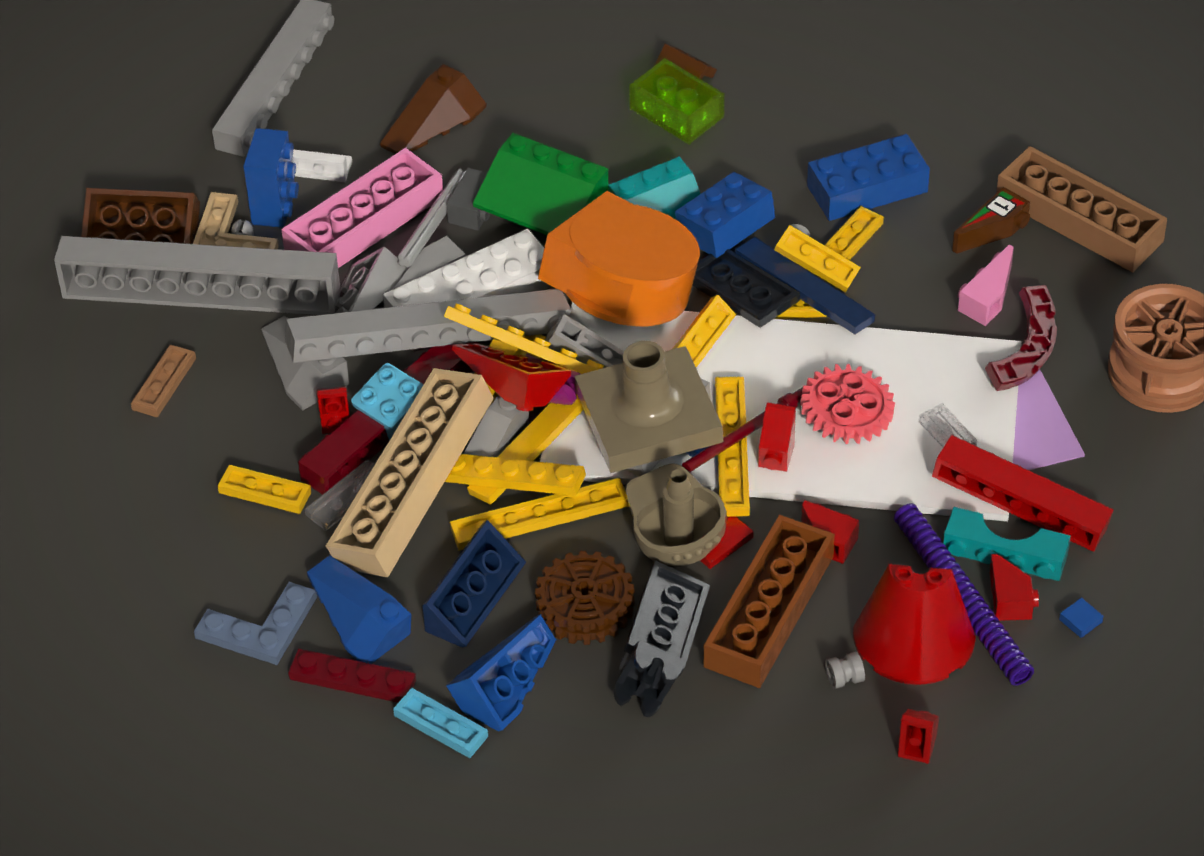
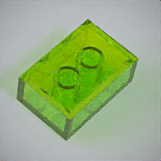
[629,58,724,144]

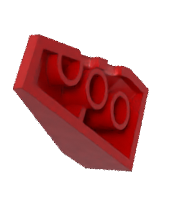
[452,343,572,411]

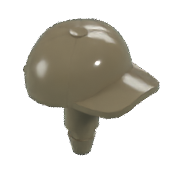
[626,463,727,566]

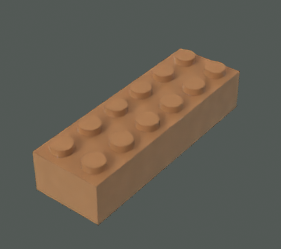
[997,146,1167,272]

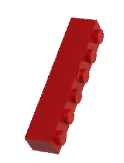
[932,435,1114,552]

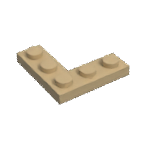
[193,192,279,249]

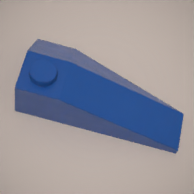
[307,555,411,664]
[446,614,556,731]

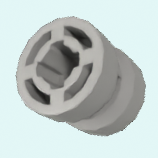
[825,651,865,689]

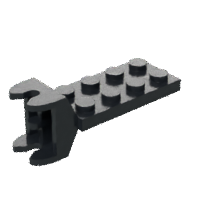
[614,560,710,717]

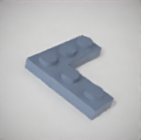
[194,582,317,665]

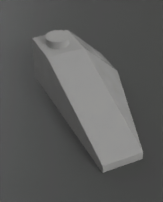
[336,247,408,313]
[261,316,349,411]

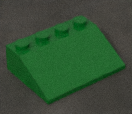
[473,133,608,235]

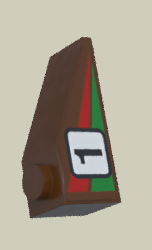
[952,187,1030,254]

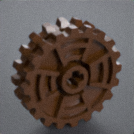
[535,551,635,645]

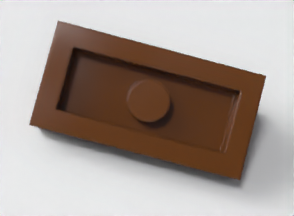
[652,44,717,94]

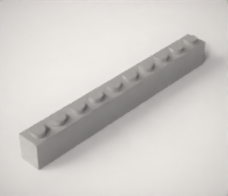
[285,289,571,363]

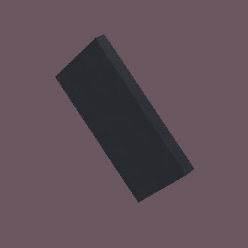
[692,249,801,328]

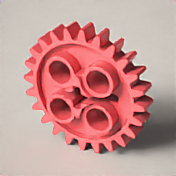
[800,364,895,444]

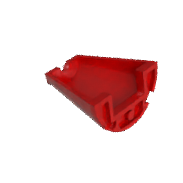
[853,564,976,685]

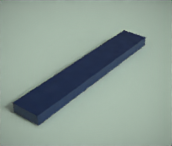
[735,237,875,335]

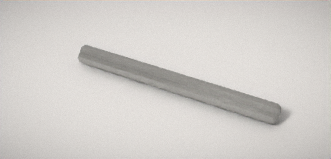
[398,169,466,267]

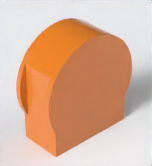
[538,191,700,327]

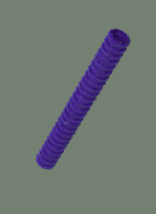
[894,503,1034,686]

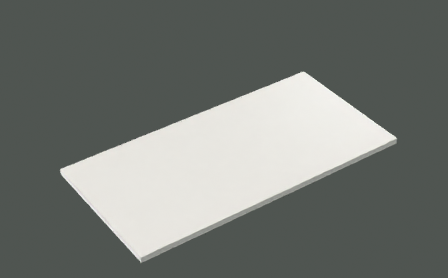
[540,302,1022,522]

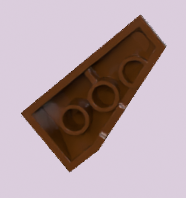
[380,64,487,154]

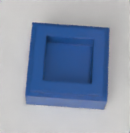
[1059,598,1104,638]

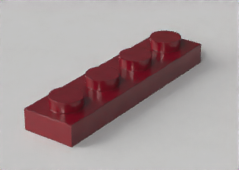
[288,648,416,703]

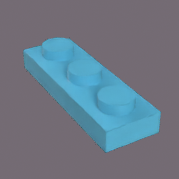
[393,688,488,758]

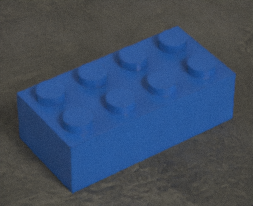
[807,134,930,221]

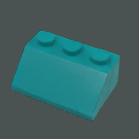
[608,156,701,219]

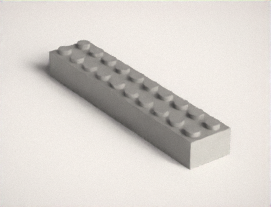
[54,236,341,315]

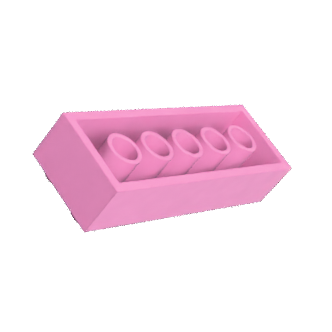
[281,148,443,268]

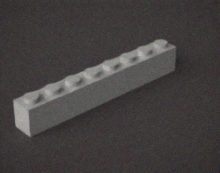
[212,0,334,157]

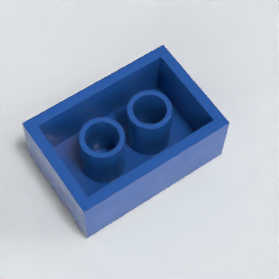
[243,128,299,228]
[675,172,775,258]

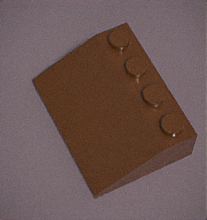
[81,188,200,244]

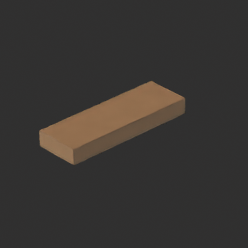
[131,344,196,418]

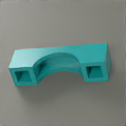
[943,507,1071,581]

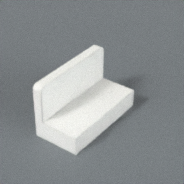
[292,150,352,182]

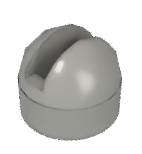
[231,219,254,236]

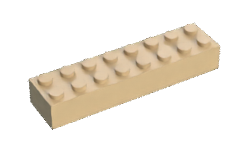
[326,368,494,577]

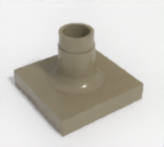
[575,341,724,473]

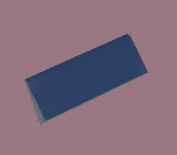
[423,520,526,648]

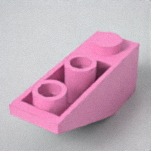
[958,245,1014,326]

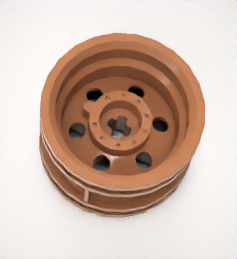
[1108,284,1204,413]

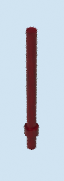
[682,385,806,472]

